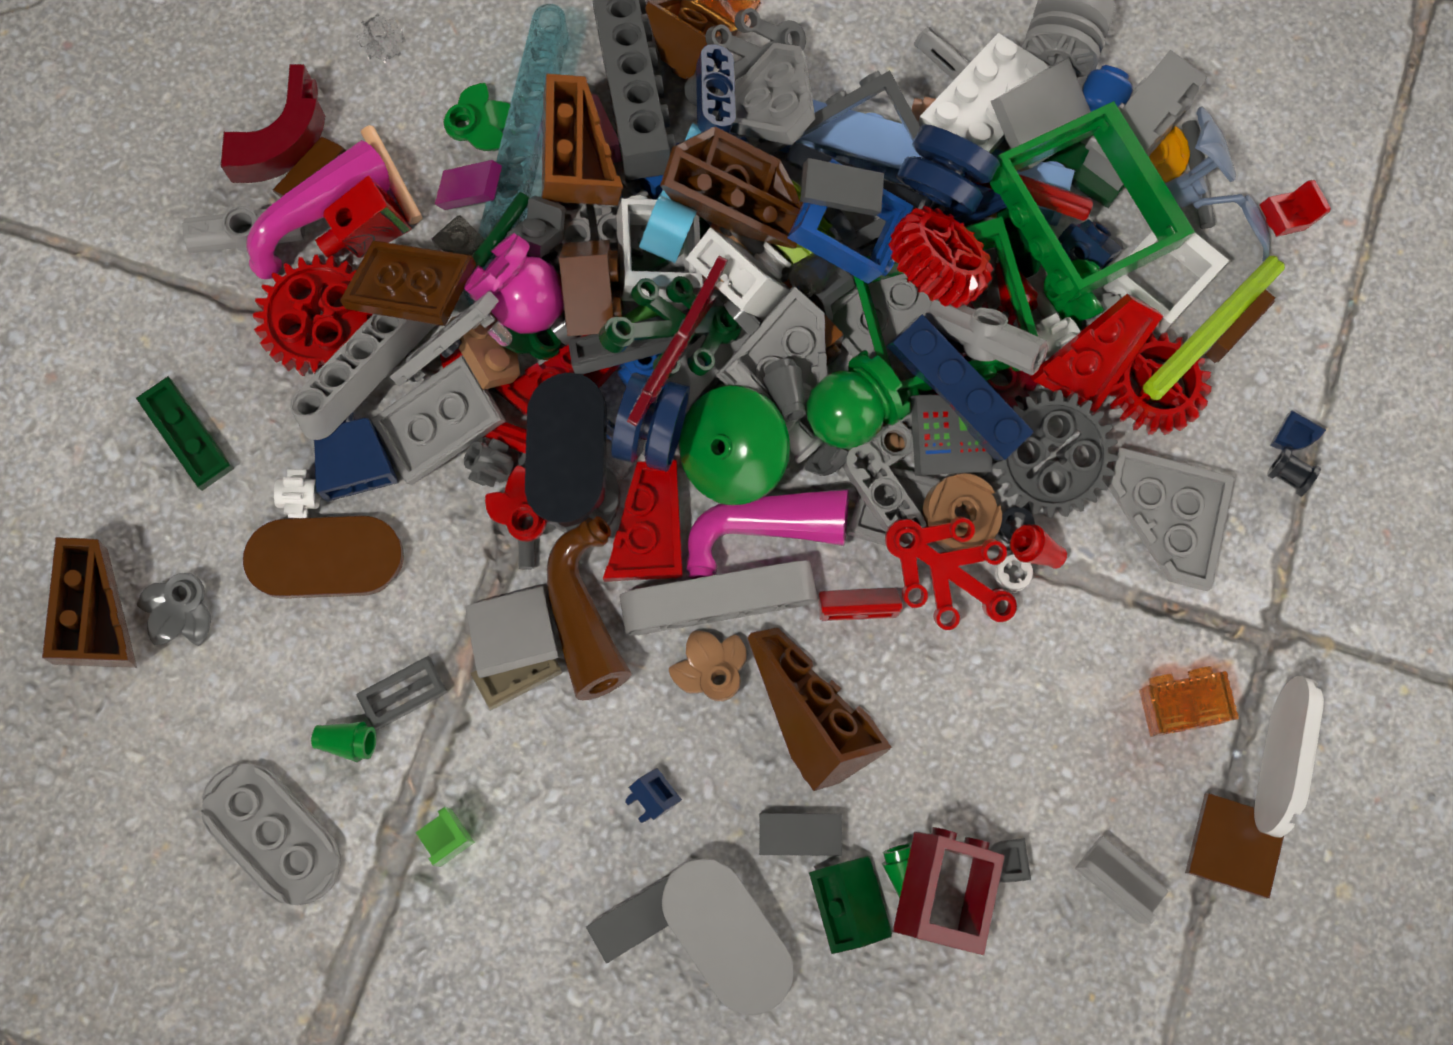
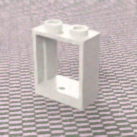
[616,195,703,302]
[1103,227,1229,336]
[685,228,790,320]

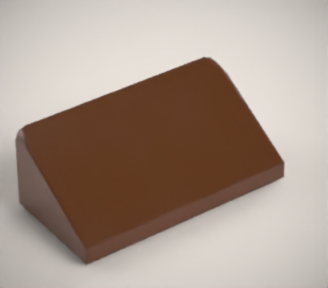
[273,136,346,197]

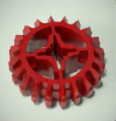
[888,206,993,308]
[1108,332,1212,435]

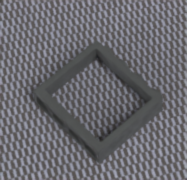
[756,70,942,264]

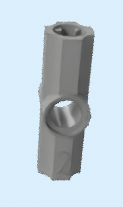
[182,206,305,253]
[925,299,1048,375]

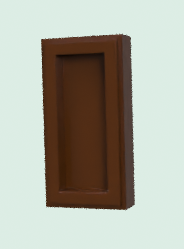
[1205,289,1275,363]

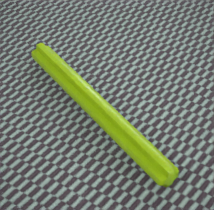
[1143,256,1285,400]

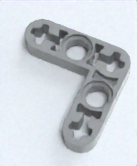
[843,410,926,547]

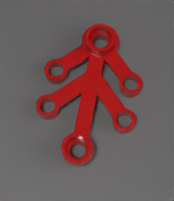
[885,517,1017,630]

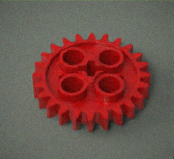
[253,254,373,376]

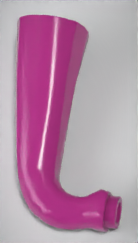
[246,140,390,279]
[687,489,849,579]

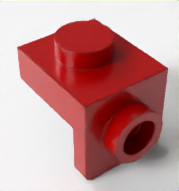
[1259,180,1331,237]

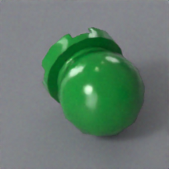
[807,350,910,450]

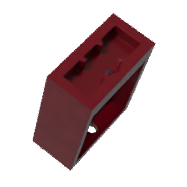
[892,827,1005,956]

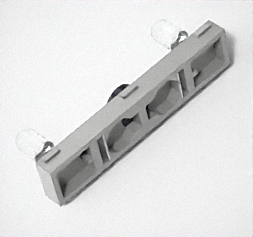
[390,291,512,386]

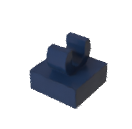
[625,768,682,823]

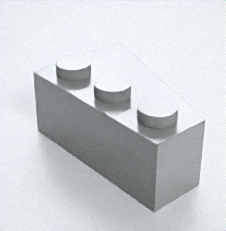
[1083,49,1207,191]

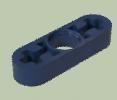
[696,44,736,133]

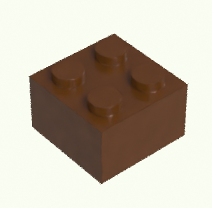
[559,240,624,336]

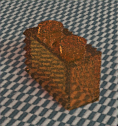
[1139,666,1239,737]

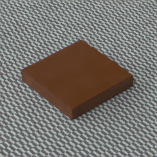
[1185,793,1284,899]

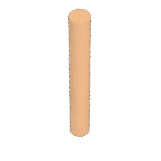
[361,125,423,225]

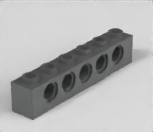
[592,0,675,180]

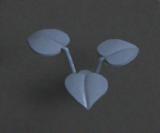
[1165,106,1270,262]

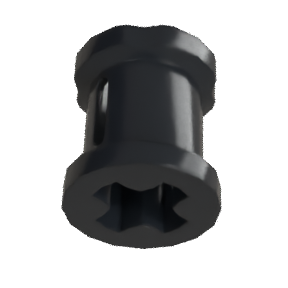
[1267,447,1321,497]

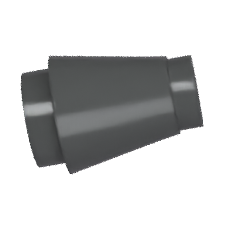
[763,359,806,421]

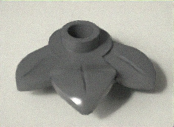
[137,573,211,646]

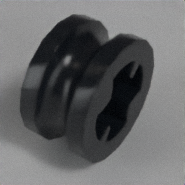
[998,507,1035,544]

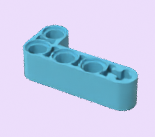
[639,123,701,263]

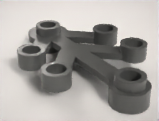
[685,8,806,106]

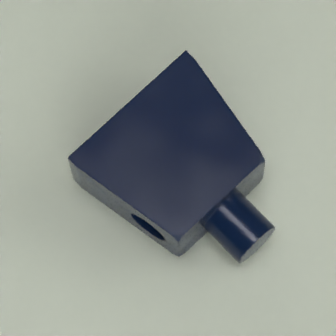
[314,412,399,502]

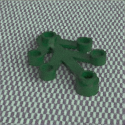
[599,276,741,379]

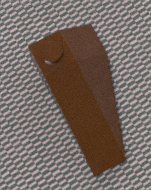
[747,627,892,791]

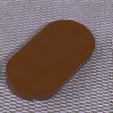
[243,516,404,599]

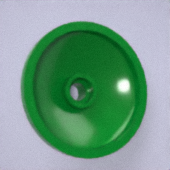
[679,386,790,505]

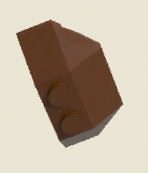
[660,127,803,249]

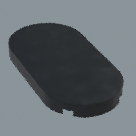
[525,373,607,527]

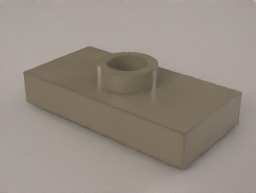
[471,659,562,711]

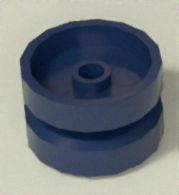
[896,124,1000,215]
[611,372,690,472]

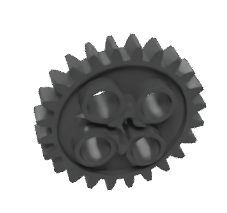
[992,390,1119,518]

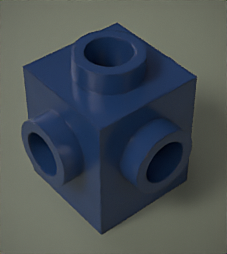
[1058,219,1123,271]

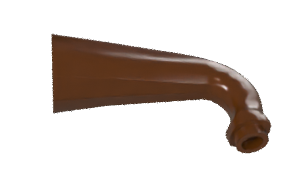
[547,516,632,701]

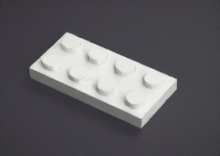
[918,33,1051,154]

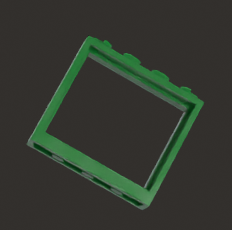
[990,101,1195,304]
[854,216,1038,403]

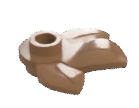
[669,631,747,701]

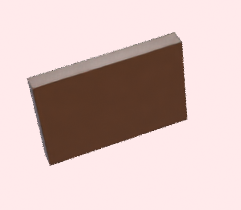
[340,240,476,326]

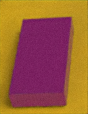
[435,160,502,210]

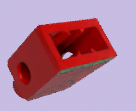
[315,175,412,258]

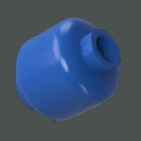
[1082,65,1133,112]

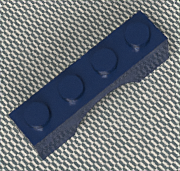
[887,314,1034,460]

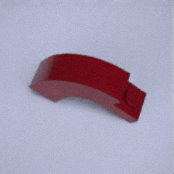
[221,64,326,183]

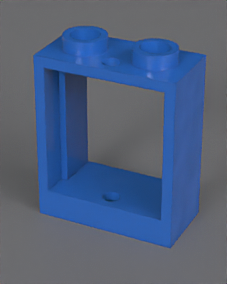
[787,159,913,284]

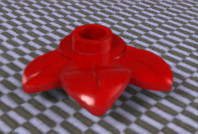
[485,465,547,542]

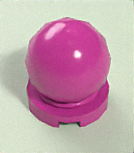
[464,233,564,334]

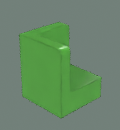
[415,807,475,867]

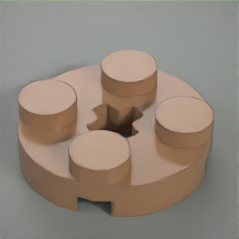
[923,473,1002,551]

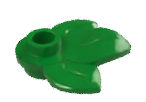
[443,83,517,151]
[1043,259,1104,332]

